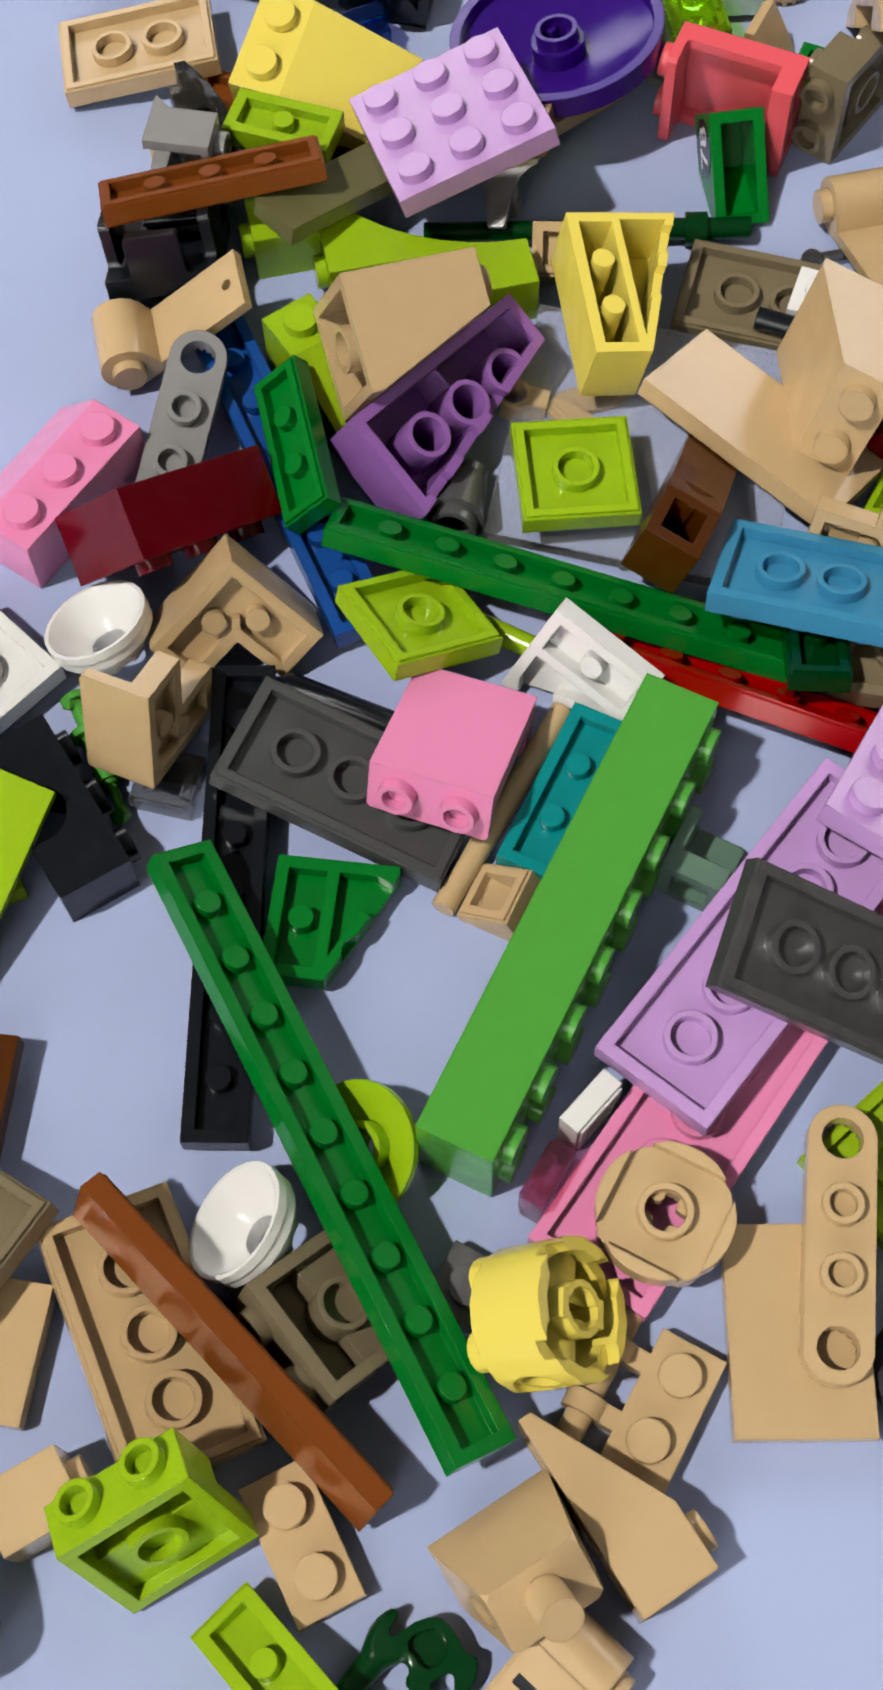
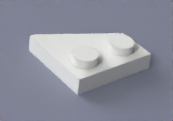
[501,597,665,721]

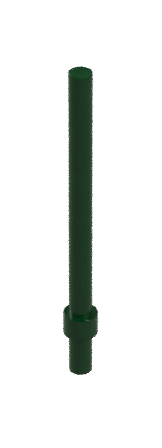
[424,211,752,246]

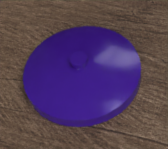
[449,0,666,119]

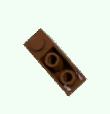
[620,433,737,594]

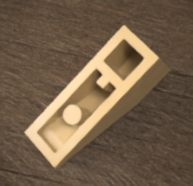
[517,1412,719,1623]

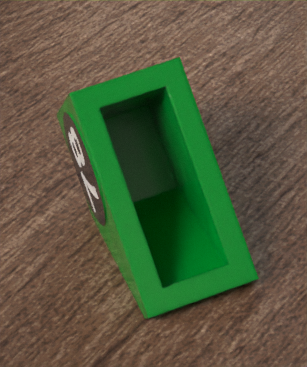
[695,107,770,224]

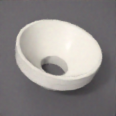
[44,580,153,675]
[189,1161,298,1288]

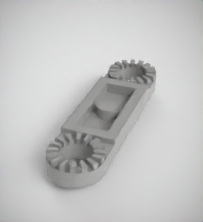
[135,330,228,482]

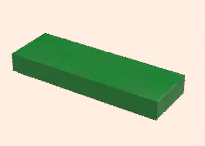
[253,354,342,535]

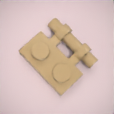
[556,1307,727,1493]

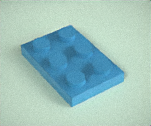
[705,518,883,648]

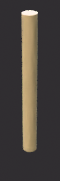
[432,702,571,916]

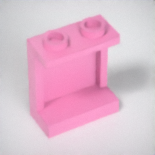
[366,669,538,840]

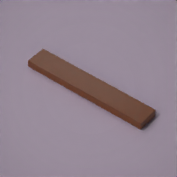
[73,1172,394,1532]

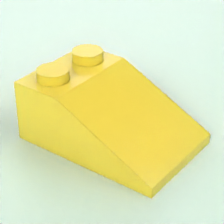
[228,0,423,149]

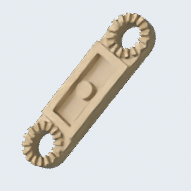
[798,1105,878,1389]

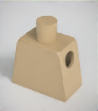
[427,1468,604,1653]

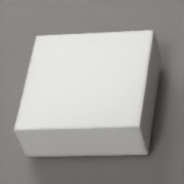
[557,1069,622,1151]

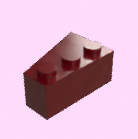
[55,444,282,586]

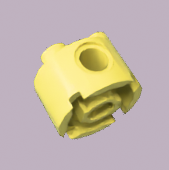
[467,1235,628,1393]

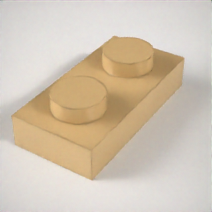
[238,1461,367,1632]

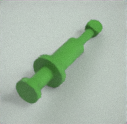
[60,689,132,825]

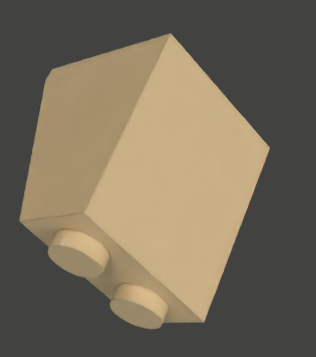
[313,246,492,422]
[776,258,883,476]

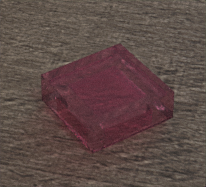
[518,1138,576,1223]

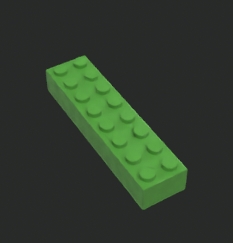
[415,673,722,1198]

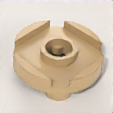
[594,1141,737,1288]

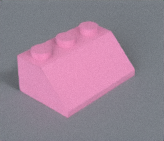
[0,399,145,589]

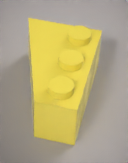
[551,212,675,396]

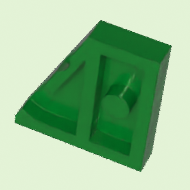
[264,854,402,990]

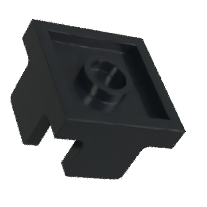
[97,204,230,300]

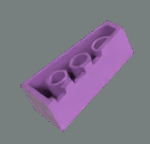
[327,293,545,519]

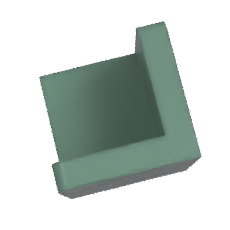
[656,804,744,912]

